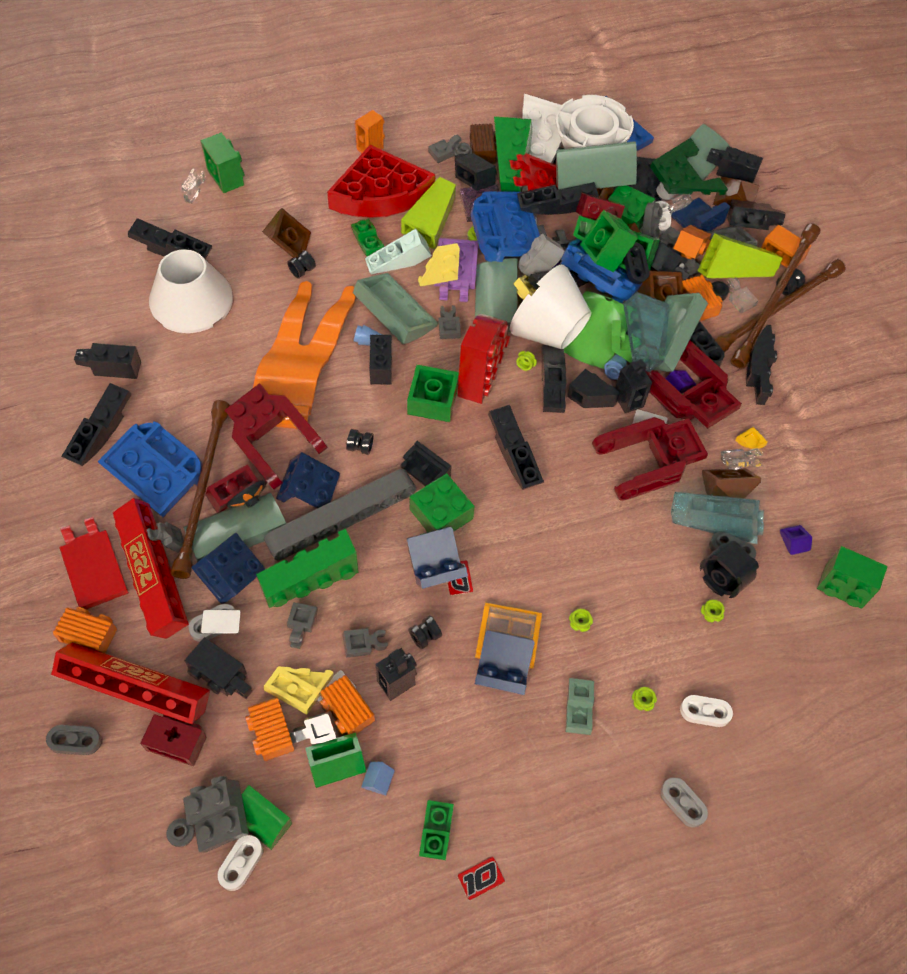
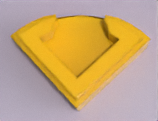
[735,427,768,449]

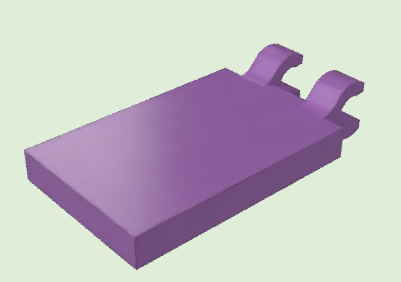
[434,238,478,302]

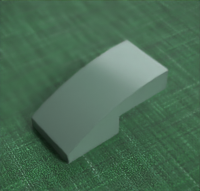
[565,678,594,735]

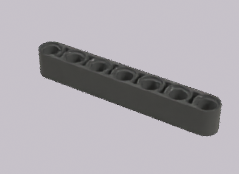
[264,469,417,560]

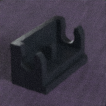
[401,440,452,486]

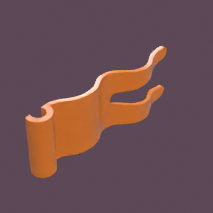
[253,281,356,429]

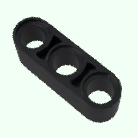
[690,320,725,367]

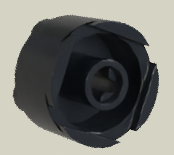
[700,541,759,598]

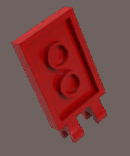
[510,153,558,191]
[59,517,129,610]

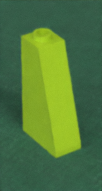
[401,177,456,250]
[698,233,783,278]

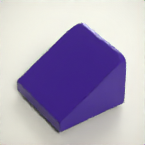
[665,370,696,394]
[780,525,812,555]

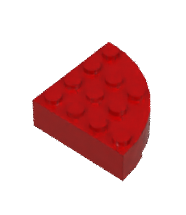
[327,145,435,218]
[457,313,511,404]

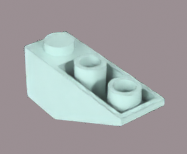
[365,229,432,275]

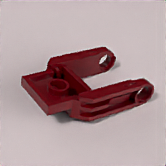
[646,340,742,429]
[224,383,328,490]
[592,417,708,501]

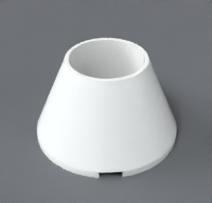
[556,95,634,149]
[149,250,233,333]
[509,264,591,349]

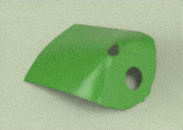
[564,291,636,369]

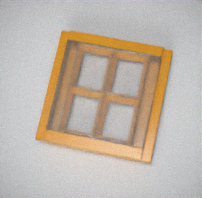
[475,603,542,669]

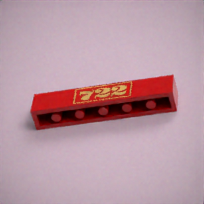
[112,498,189,639]
[51,642,210,724]

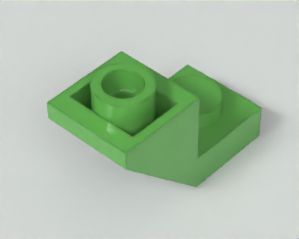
[612,320,642,363]

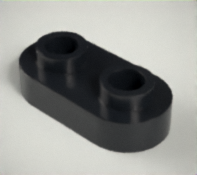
[624,242,649,284]

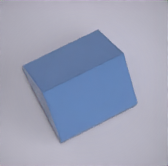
[361,762,395,796]

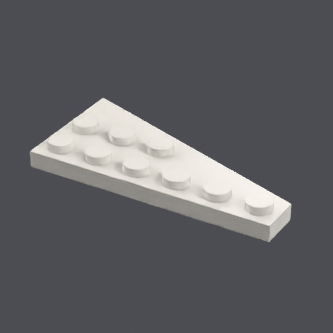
[522,94,562,192]

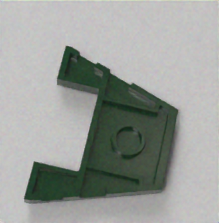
[650,138,728,195]

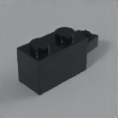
[706,146,763,183]
[455,153,496,191]
[727,199,786,230]
[650,236,692,280]
[74,343,141,379]
[615,359,652,414]
[184,637,253,699]
[375,648,417,701]

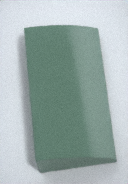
[687,124,730,181]
[556,141,637,190]
[475,259,517,332]
[353,273,438,345]
[638,293,708,372]
[183,493,287,562]

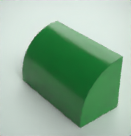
[305,732,366,788]
[241,785,293,850]

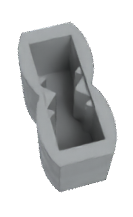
[518,234,565,276]

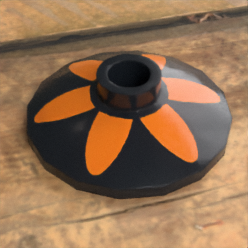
[226,480,267,508]

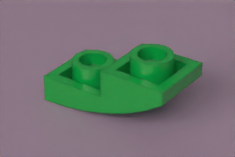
[351,219,384,257]
[419,800,454,861]

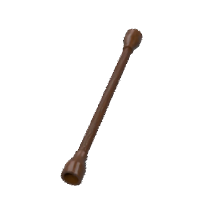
[730,223,821,369]
[715,259,846,353]
[171,400,230,579]

